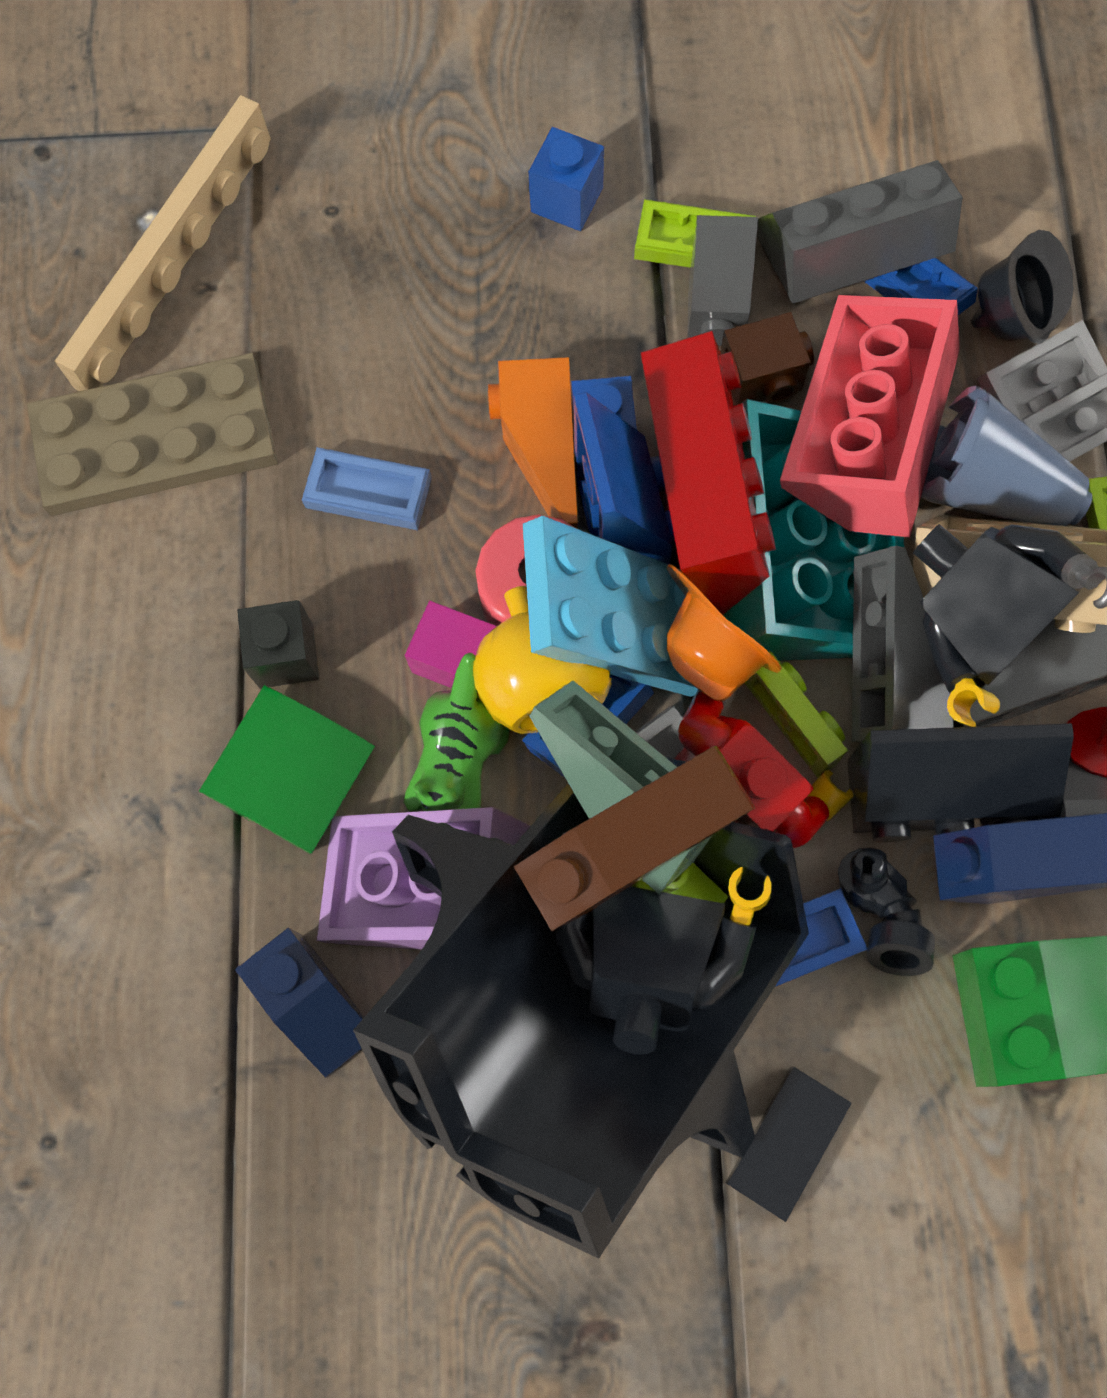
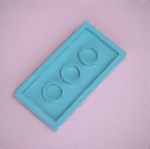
[523,516,698,697]

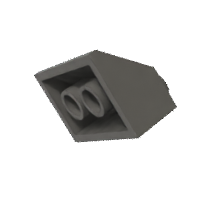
[757,160,963,304]

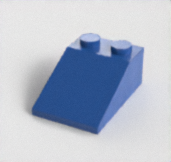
[573,392,676,564]

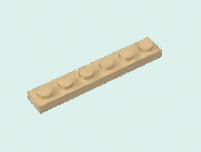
[55,95,271,391]

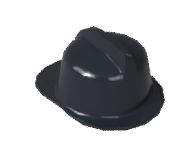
[970,229,1074,344]

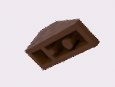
[514,746,756,931]

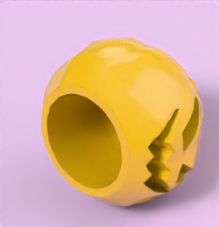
[473,586,612,734]

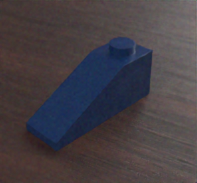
[933,813,1107,904]

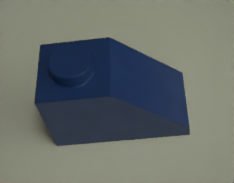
[235,927,364,1078]

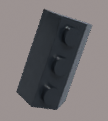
[847,723,1074,842]

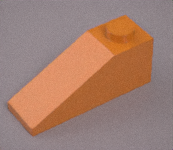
[488,357,578,529]

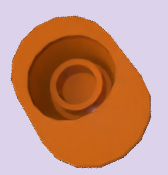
[667,564,782,702]

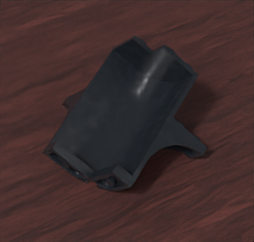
[353,757,809,1259]

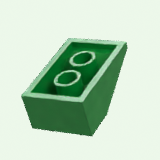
[952,936,1107,1087]

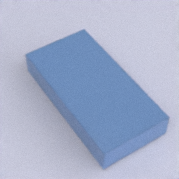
[302,447,432,530]

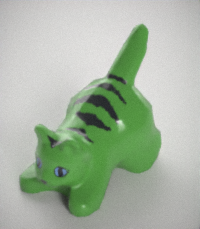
[403,653,510,812]

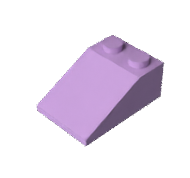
[317,807,530,950]

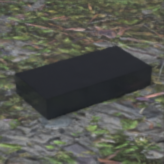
[725,1067,852,1222]

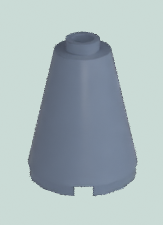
[921,385,1092,526]

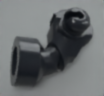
[838,847,935,976]

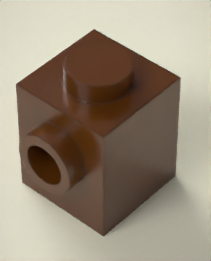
[720,312,814,405]

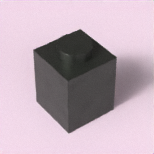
[237,600,319,689]

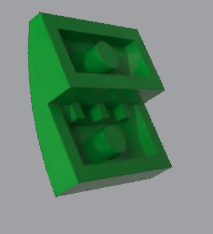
[198,685,375,854]

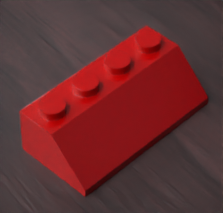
[641,331,776,615]

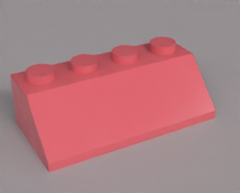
[780,295,960,538]

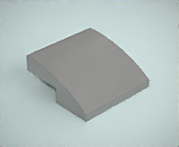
[976,320,1107,462]

